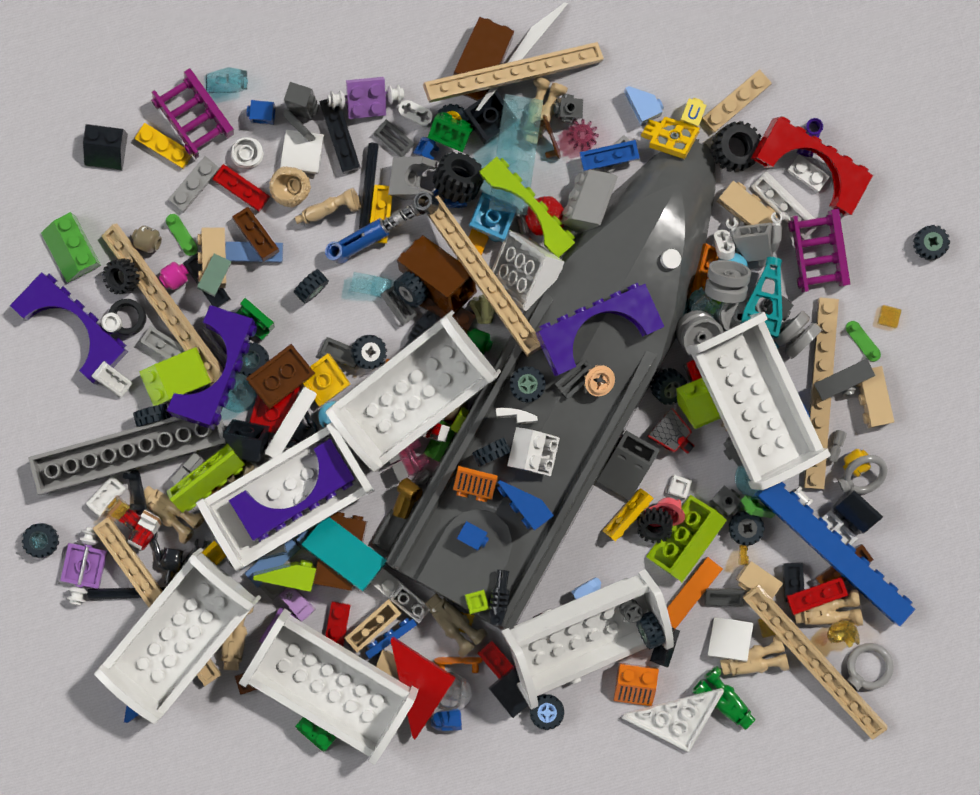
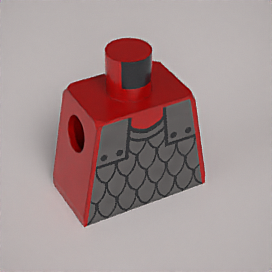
[647,408,695,454]

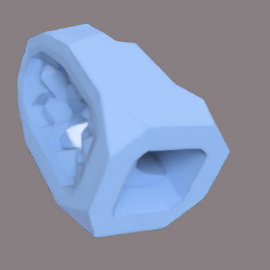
[571,577,601,599]

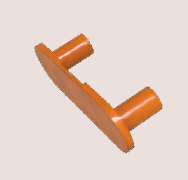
[434,657,482,673]

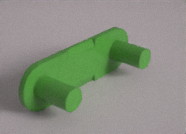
[166,214,198,256]
[846,321,881,362]

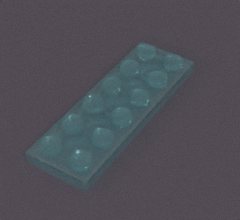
[488,94,543,215]

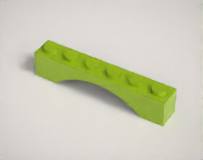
[479,156,575,258]

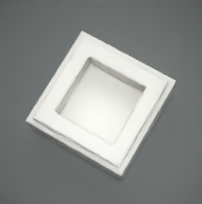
[667,475,692,499]

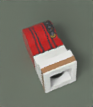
[421,423,450,442]
[128,510,162,550]

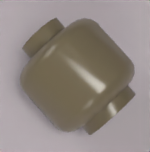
[132,225,162,253]

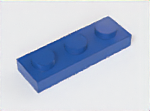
[579,140,640,172]
[365,617,418,659]

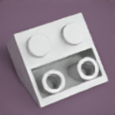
[507,427,560,476]

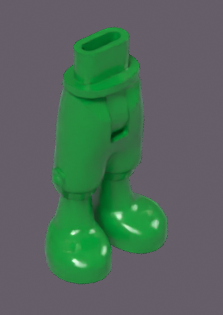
[692,666,756,730]

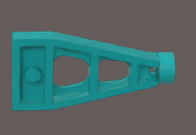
[740,257,782,338]

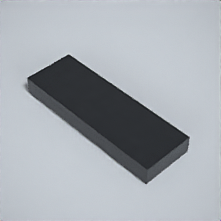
[183,253,231,308]

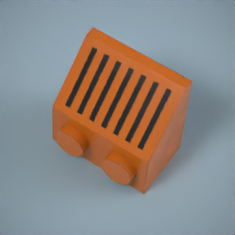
[453,466,498,503]
[614,662,659,706]

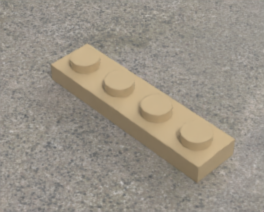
[702,69,772,133]

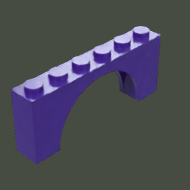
[10,272,129,385]
[535,283,664,376]
[167,305,257,430]
[229,439,355,542]

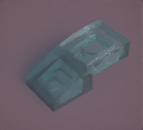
[350,272,392,298]

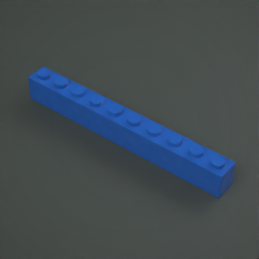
[755,482,916,626]

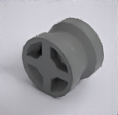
[619,599,643,623]

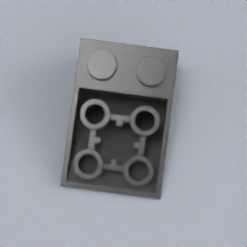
[597,430,660,500]

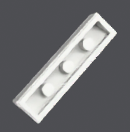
[751,171,818,240]
[264,387,317,458]

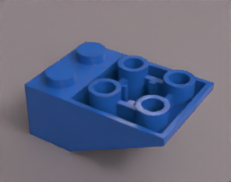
[497,480,554,531]

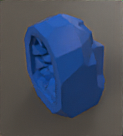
[431,709,462,731]

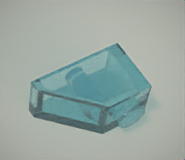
[206,67,248,93]
[687,287,721,316]

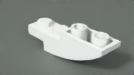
[371,568,430,623]

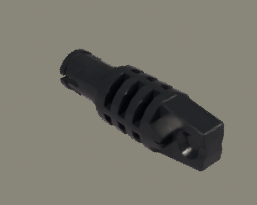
[401,311,437,351]
[489,569,510,626]

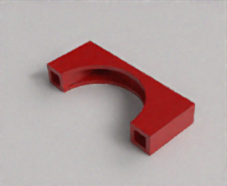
[751,116,873,216]

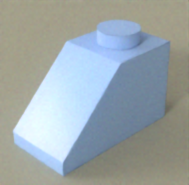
[624,86,664,125]

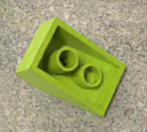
[139,347,211,406]
[253,559,316,592]

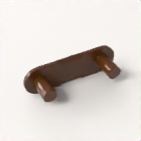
[533,114,561,159]

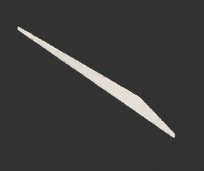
[476,3,568,111]

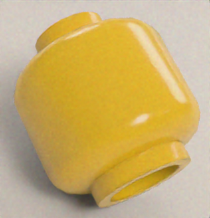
[843,449,871,477]

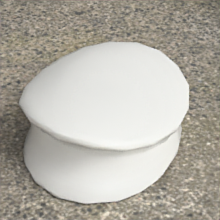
[231,137,264,169]

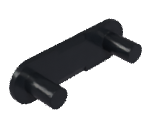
[123,470,147,515]

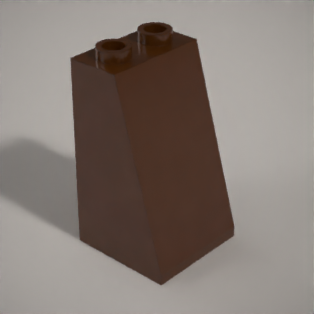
[453,17,514,101]
[397,235,477,316]
[313,512,368,591]

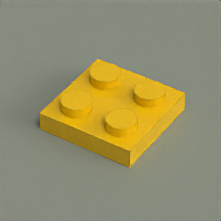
[303,353,351,407]

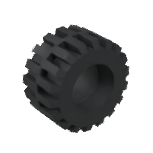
[711,121,762,173]
[432,152,484,203]

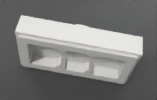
[92,361,133,398]
[86,476,127,517]

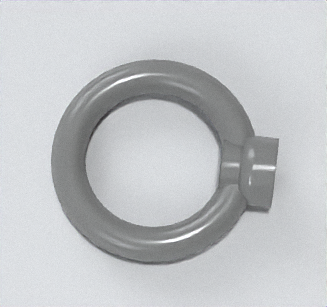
[837,455,887,494]
[846,643,894,691]

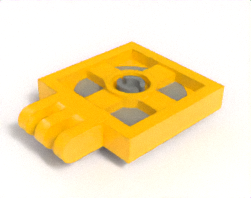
[641,116,700,159]

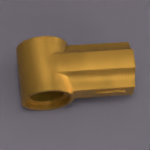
[393,478,423,519]

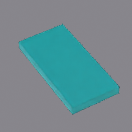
[302,517,386,592]

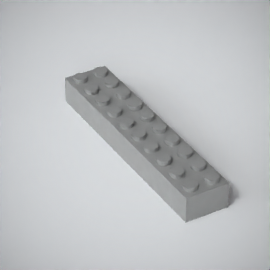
[28,417,228,495]

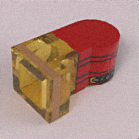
[106,495,141,531]

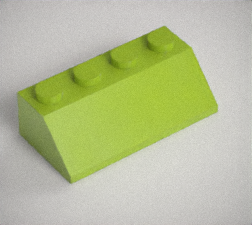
[676,378,721,429]
[166,444,245,513]
[646,495,727,583]

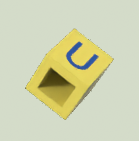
[680,98,707,127]

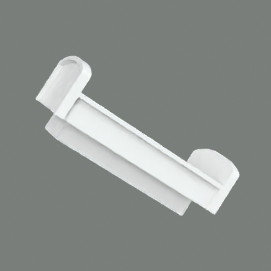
[326,310,501,472]
[685,312,831,490]
[196,422,375,571]
[94,548,261,724]
[502,569,674,709]
[239,609,419,765]

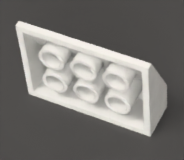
[492,230,564,311]

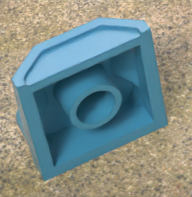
[469,192,517,242]

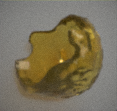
[827,620,860,648]

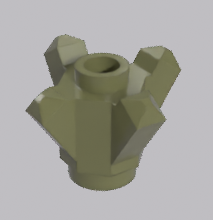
[469,295,495,324]

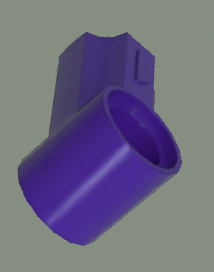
[796,118,823,158]

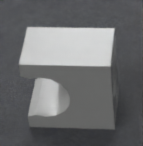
[388,156,438,200]

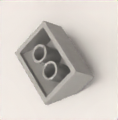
[561,169,618,233]

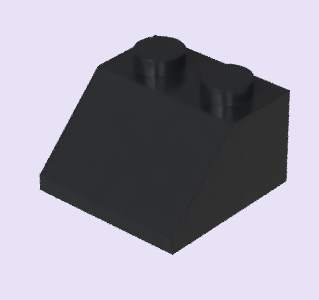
[464,90,517,144]
[83,124,128,171]
[223,419,270,462]
[831,490,883,534]

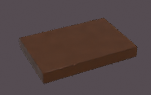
[246,344,315,409]

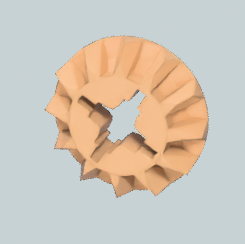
[584,365,615,396]

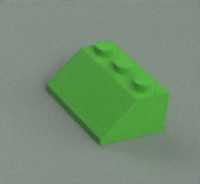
[41,212,101,283]

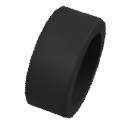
[108,299,146,336]

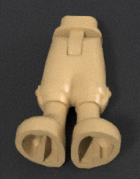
[523,77,568,145]
[295,188,361,224]
[144,486,205,544]
[795,590,863,626]
[221,607,254,670]
[720,635,789,676]

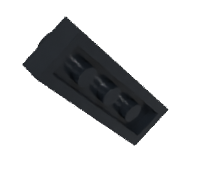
[319,99,361,174]

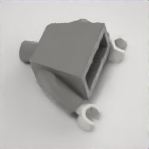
[726,212,785,267]

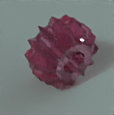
[566,119,599,152]

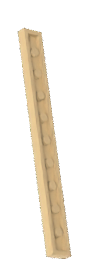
[423,42,604,103]
[424,195,542,357]
[102,224,224,386]
[804,297,839,489]
[93,517,221,686]
[743,584,888,740]

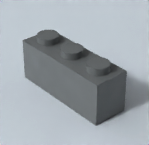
[284,82,319,120]

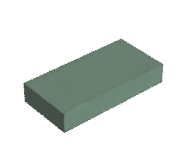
[197,253,232,297]

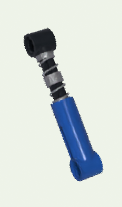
[325,191,439,264]

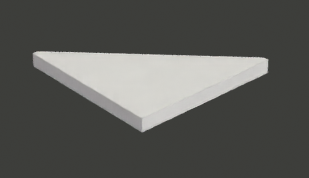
[622,688,724,752]

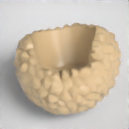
[269,166,311,208]

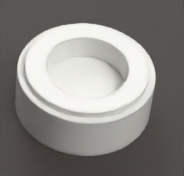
[660,249,681,269]
[101,313,122,333]

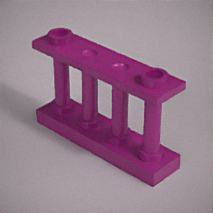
[151,68,234,159]
[788,209,851,292]

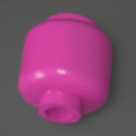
[159,262,189,290]

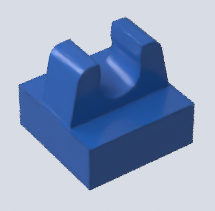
[413,137,439,160]

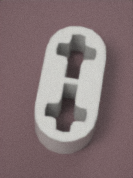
[399,100,433,127]
[714,230,735,260]

